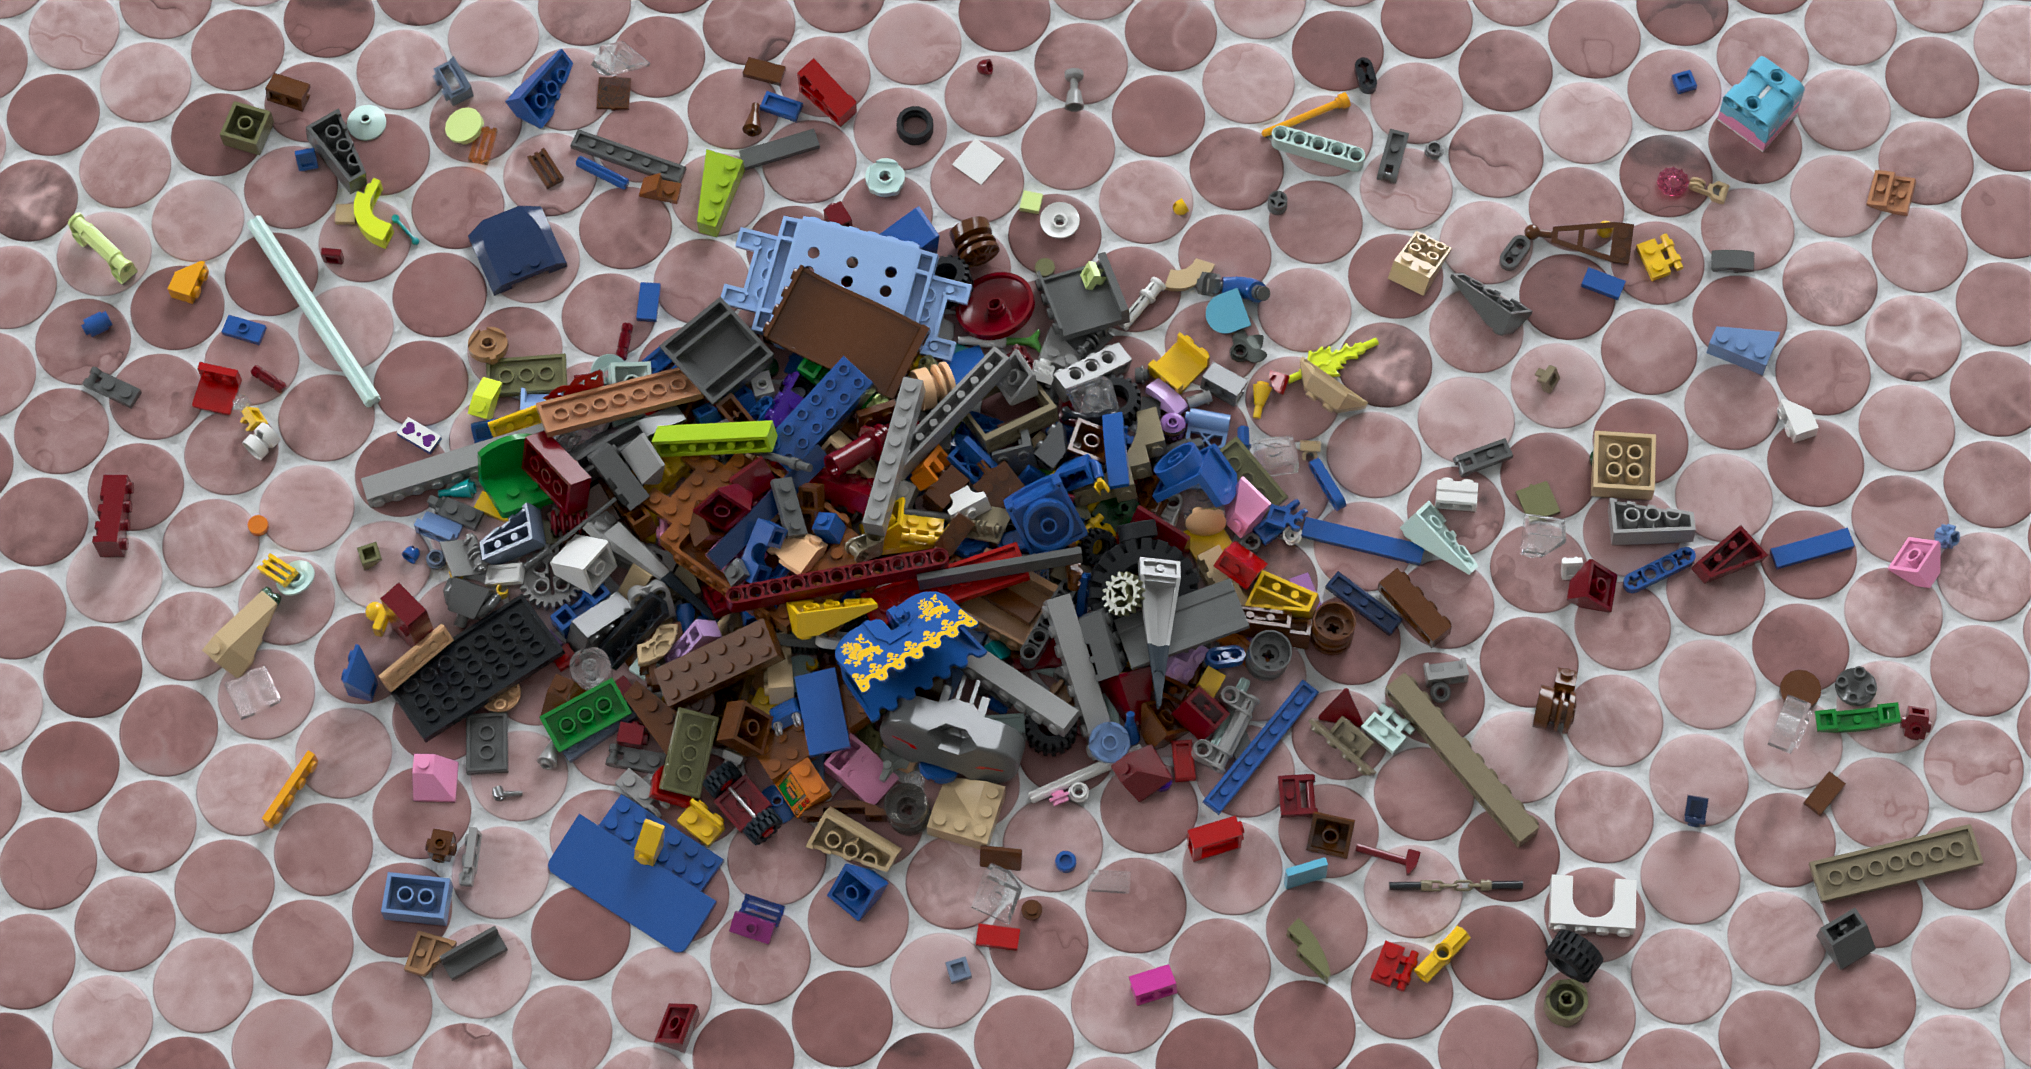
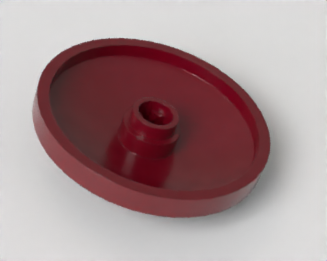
[956,272,1035,340]

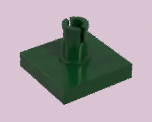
[1091,497,1140,534]

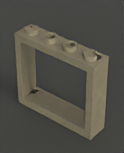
[962,382,1059,454]

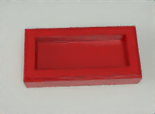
[1171,739,1196,782]
[976,923,1020,951]

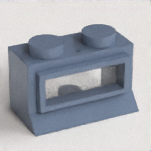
[432,56,474,106]

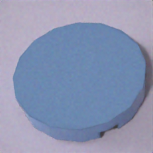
[1088,722,1130,763]

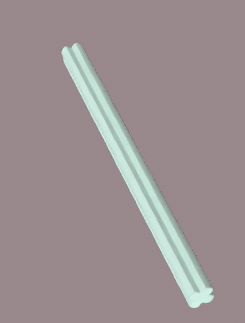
[247,216,381,407]

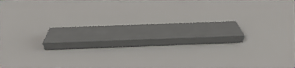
[917,547,1083,590]

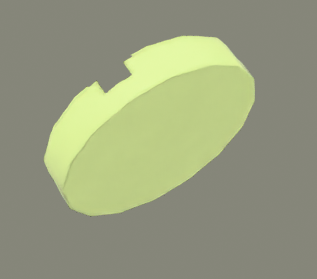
[445,107,484,145]

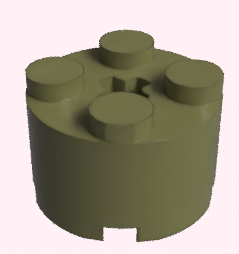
[1543,979,1588,1028]

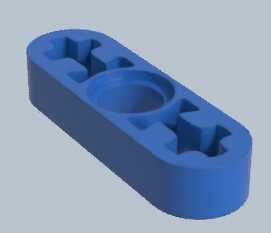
[1308,458,1347,511]

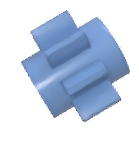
[1934,524,1960,549]

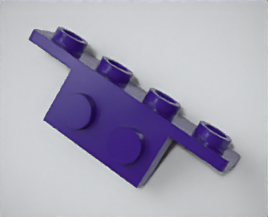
[764,372,804,429]

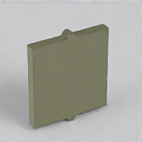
[1516,481,1560,523]

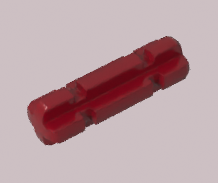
[616,322,633,361]
[250,365,287,393]

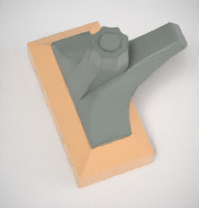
[876,743,918,782]

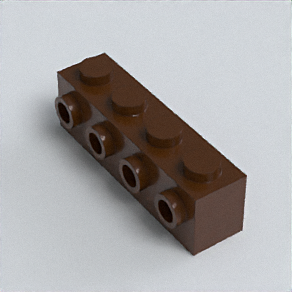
[1378,568,1452,648]

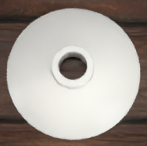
[1040,202,1080,239]

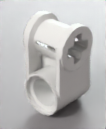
[1160,493,1183,527]

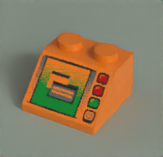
[775,757,833,819]

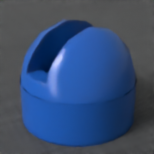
[402,545,420,564]

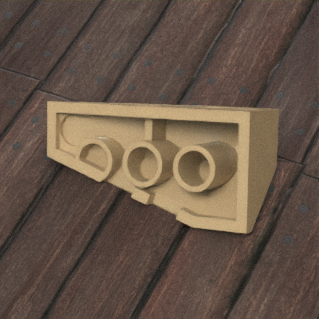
[202,591,278,679]

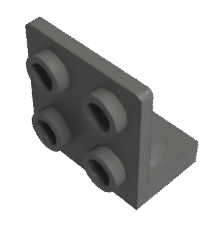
[992,429,1039,477]

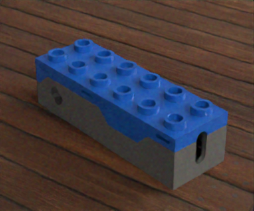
[766,356,878,474]

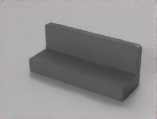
[439,926,508,981]

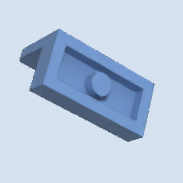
[414,511,463,542]

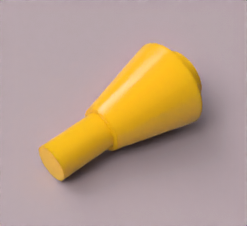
[1253,381,1272,419]

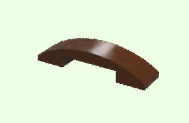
[802,800,887,823]

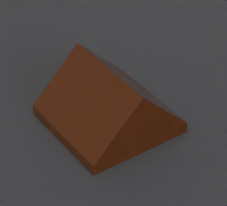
[1306,811,1355,859]

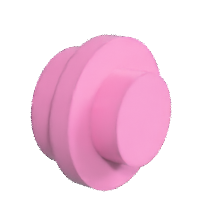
[1049,789,1069,806]

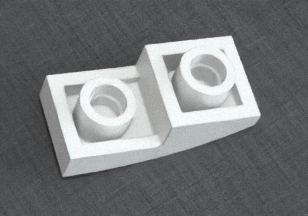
[1032,358,1055,385]

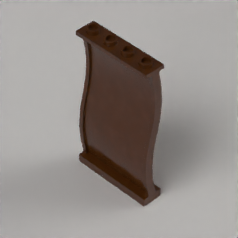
[762,264,931,401]

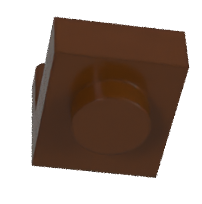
[1554,667,1578,700]

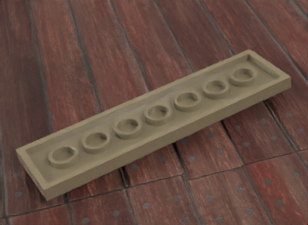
[1808,824,1984,904]

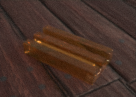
[468,126,498,165]

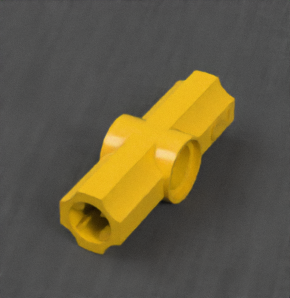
[1414,926,1471,984]

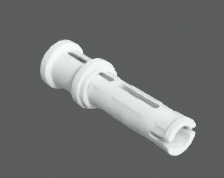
[1119,277,1166,331]

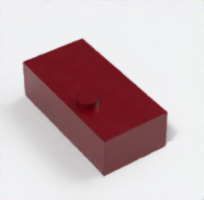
[521,430,591,515]
[380,582,434,648]

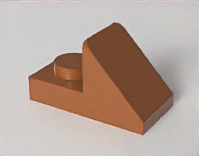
[639,173,682,204]

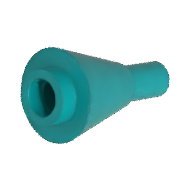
[438,478,477,498]

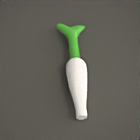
[958,329,1042,353]

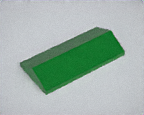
[539,678,632,753]

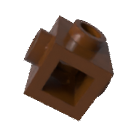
[425,828,457,863]

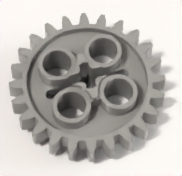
[519,546,582,611]

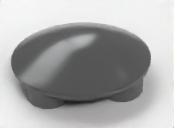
[1835,666,1877,706]

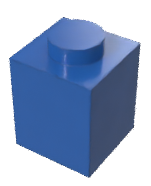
[812,512,846,544]

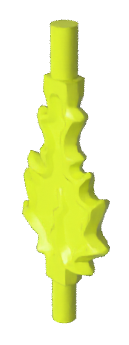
[1288,337,1379,384]

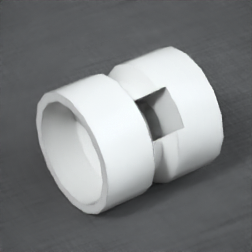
[242,422,281,461]

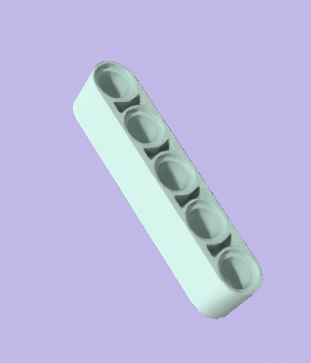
[1271,125,1365,172]

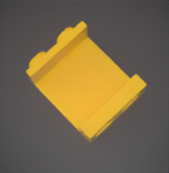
[1148,332,1210,395]

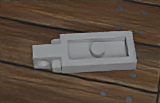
[459,827,482,887]

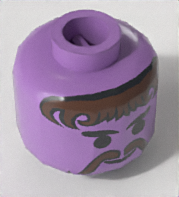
[1160,413,1186,442]

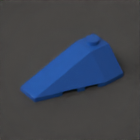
[505,49,573,129]

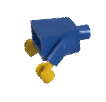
[1055,454,1110,496]

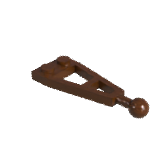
[1524,222,1634,264]

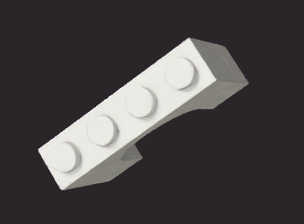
[1548,874,1637,937]

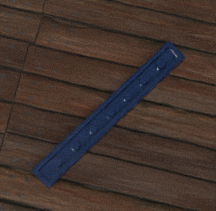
[706,444,827,570]

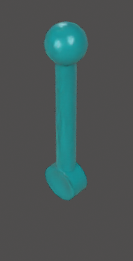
[391,214,420,245]

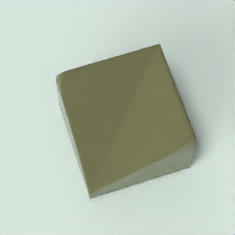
[357,542,382,570]

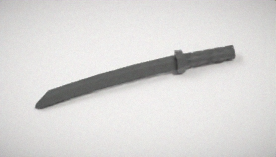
[524,497,617,570]

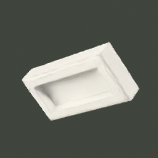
[485,562,525,587]

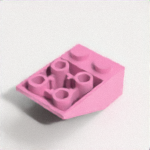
[824,733,899,805]

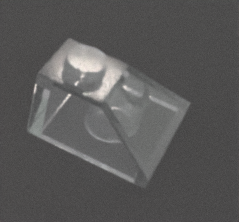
[591,41,650,76]
[1251,434,1299,476]
[1521,513,1566,558]
[971,863,1023,924]

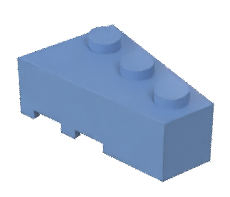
[1706,326,1780,375]

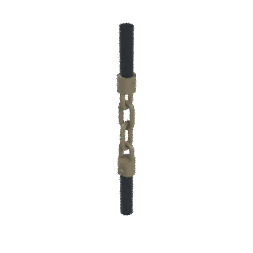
[1389,879,1523,892]

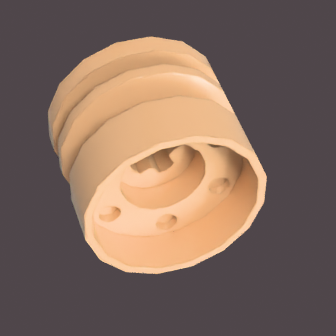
[910,362,956,411]

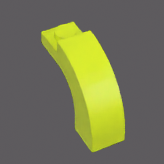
[354,178,394,249]

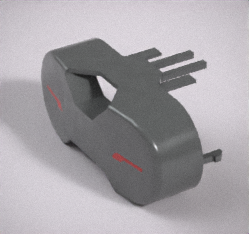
[880,675,1027,784]

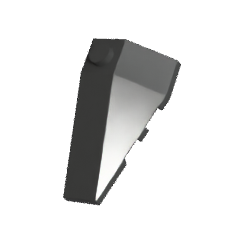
[1450,273,1533,336]

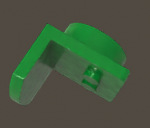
[477,433,554,518]

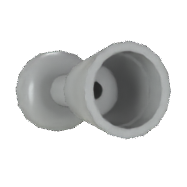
[1065,68,1084,112]

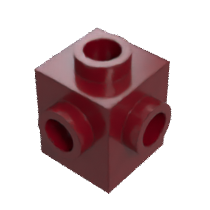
[1900,705,1932,740]

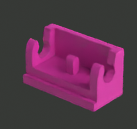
[1129,964,1177,1006]

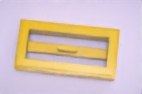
[257,553,299,588]

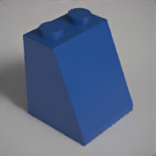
[879,206,940,276]

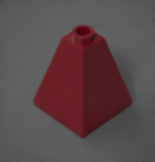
[1098,667,1152,725]

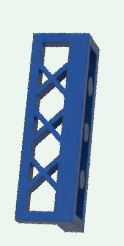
[946,436,998,484]

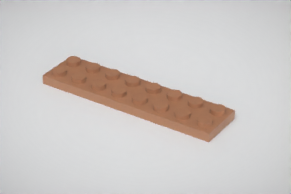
[536,368,704,438]

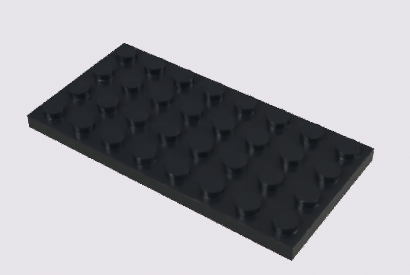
[390,594,565,743]

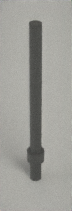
[749,452,813,472]

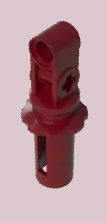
[824,421,919,478]

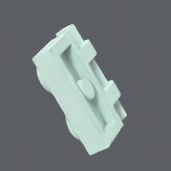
[1361,703,1415,754]

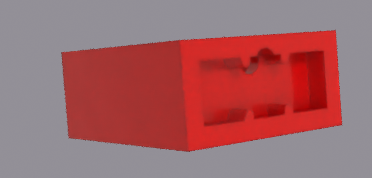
[1187,815,1245,862]

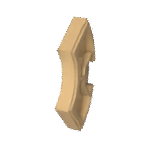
[1165,258,1215,291]
[637,624,678,667]

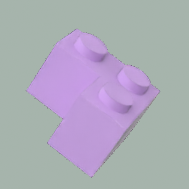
[1165,645,1209,684]

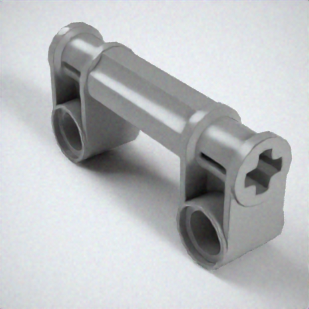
[1191,686,1260,774]

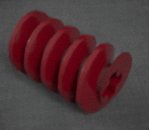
[550,510,592,537]

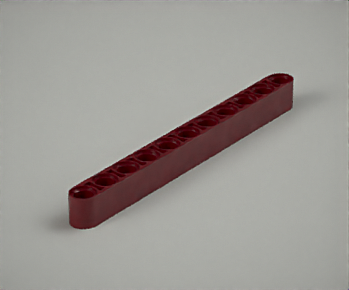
[726,548,949,612]

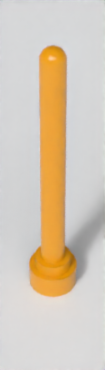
[1261,92,1351,137]

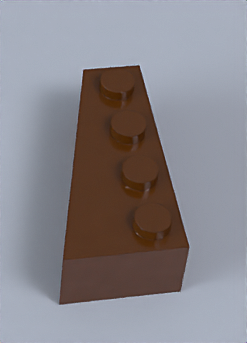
[623,680,677,755]

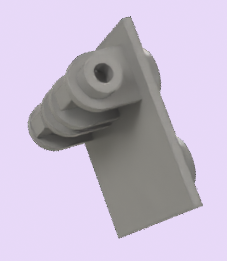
[439,533,487,578]

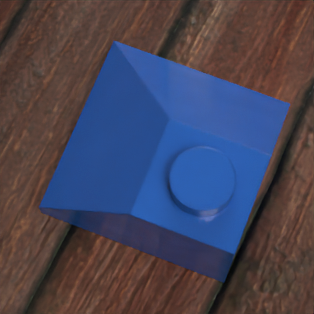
[827,864,889,921]

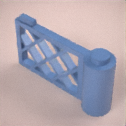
[1185,408,1231,490]

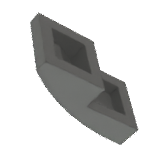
[1711,250,1755,273]

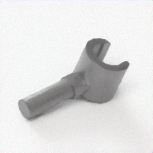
[492,786,522,801]

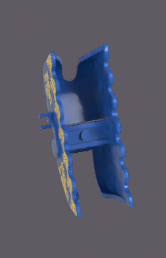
[835,592,987,723]

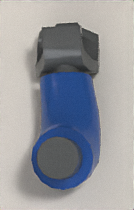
[1196,272,1270,303]

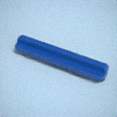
[576,156,629,189]

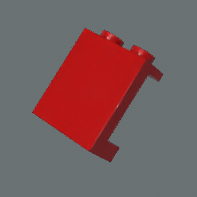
[1213,541,1268,590]

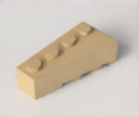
[805,806,902,872]

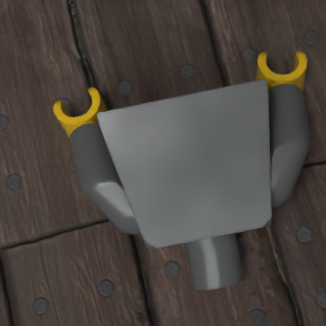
[443,571,508,628]

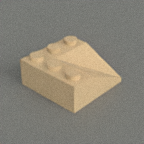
[1591,431,1656,500]
[927,778,1006,850]

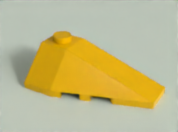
[786,598,878,640]

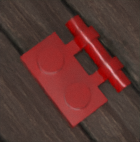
[1370,940,1419,992]

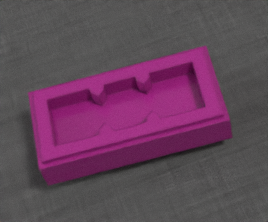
[729,911,776,944]

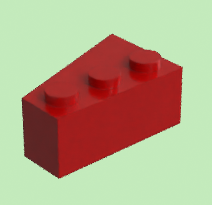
[797,58,857,127]

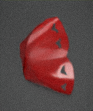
[542,369,604,400]

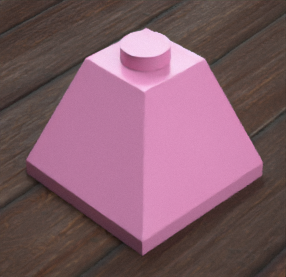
[1225,476,1272,538]
[1888,537,1941,588]
[412,754,459,802]

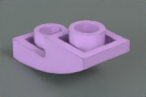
[1145,378,1188,415]

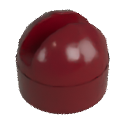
[977,59,993,75]

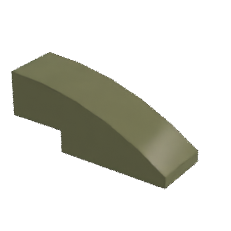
[1286,918,1331,984]

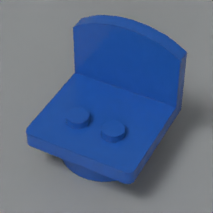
[1152,442,1237,508]
[1003,472,1088,555]

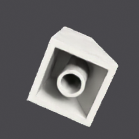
[550,534,617,595]

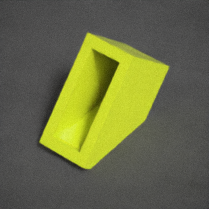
[467,377,503,420]

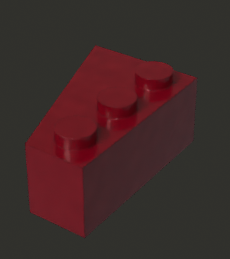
[1691,525,1768,584]

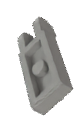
[615,768,670,818]

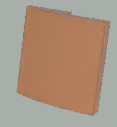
[1867,170,1916,216]

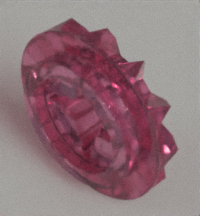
[1657,166,1689,196]

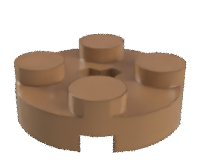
[468,327,509,365]

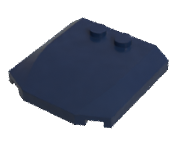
[468,206,568,296]

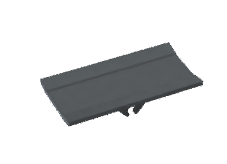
[1114,578,1250,670]

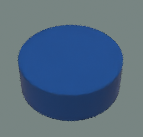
[1055,851,1076,873]

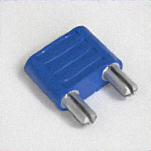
[769,698,802,736]

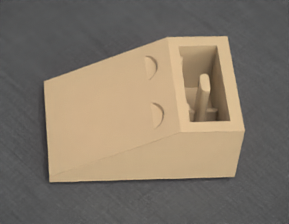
[1388,231,1452,296]

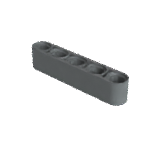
[1020,578,1078,669]

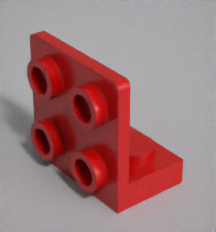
[192,362,242,415]

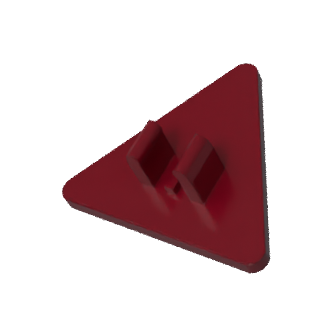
[1318,688,1364,727]

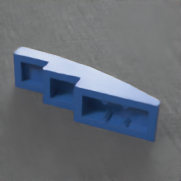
[1102,412,1130,489]

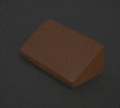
[979,845,1023,871]

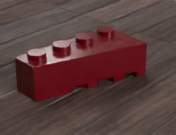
[808,468,875,518]
[92,475,134,557]

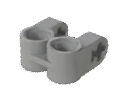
[627,579,676,619]

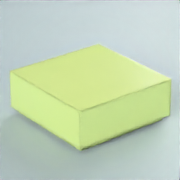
[1020,190,1043,214]

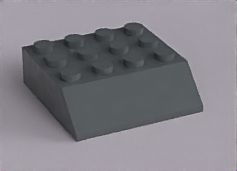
[659,296,774,405]

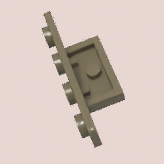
[1308,716,1377,776]

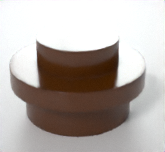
[1021,900,1042,921]

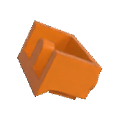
[910,444,951,491]

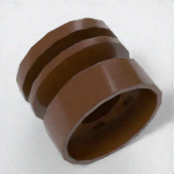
[949,216,1000,267]
[1310,601,1356,655]
[1532,685,1577,734]

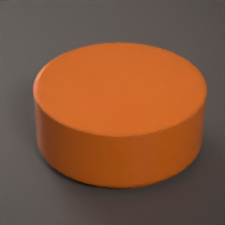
[247,515,269,536]

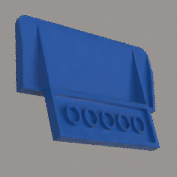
[548,794,724,953]

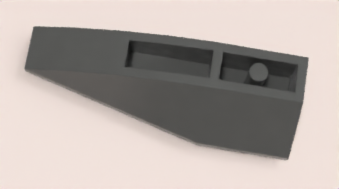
[568,405,687,482]

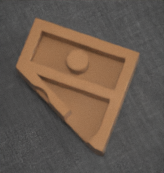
[404,930,457,977]

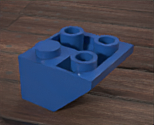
[341,644,378,702]

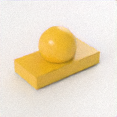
[365,602,389,637]

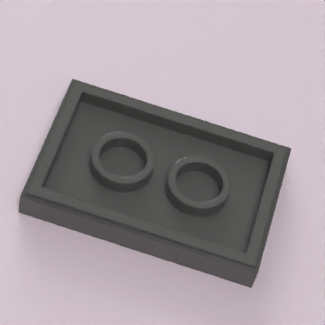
[466,712,509,775]

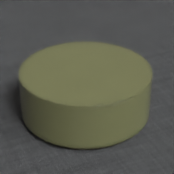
[1035,258,1055,278]

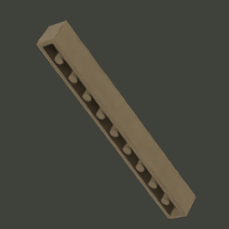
[1385,673,1539,848]

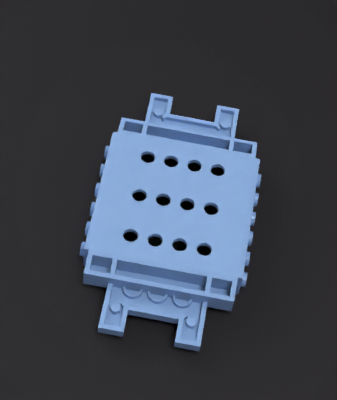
[721,216,972,362]

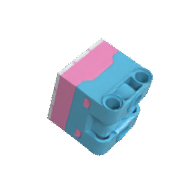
[1717,56,1805,152]

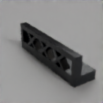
[597,592,670,671]

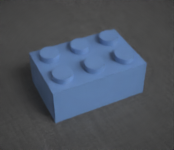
[381,872,453,926]

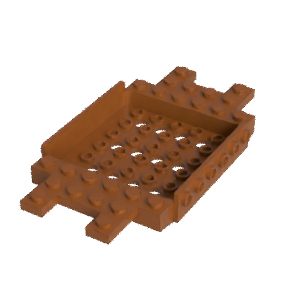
[641,453,881,638]

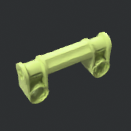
[68,213,138,285]

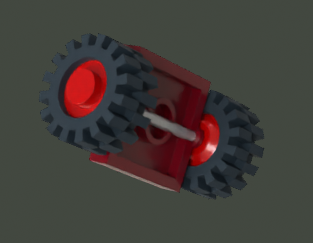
[703,761,783,846]

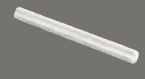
[1028,744,1142,803]

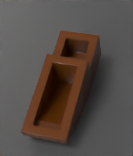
[798,483,825,536]

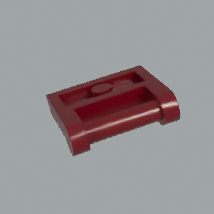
[1278,774,1318,818]

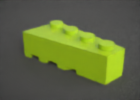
[697,149,745,238]

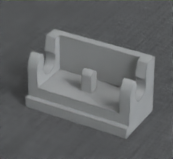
[1423,658,1469,687]

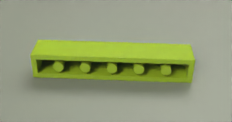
[652,420,778,457]

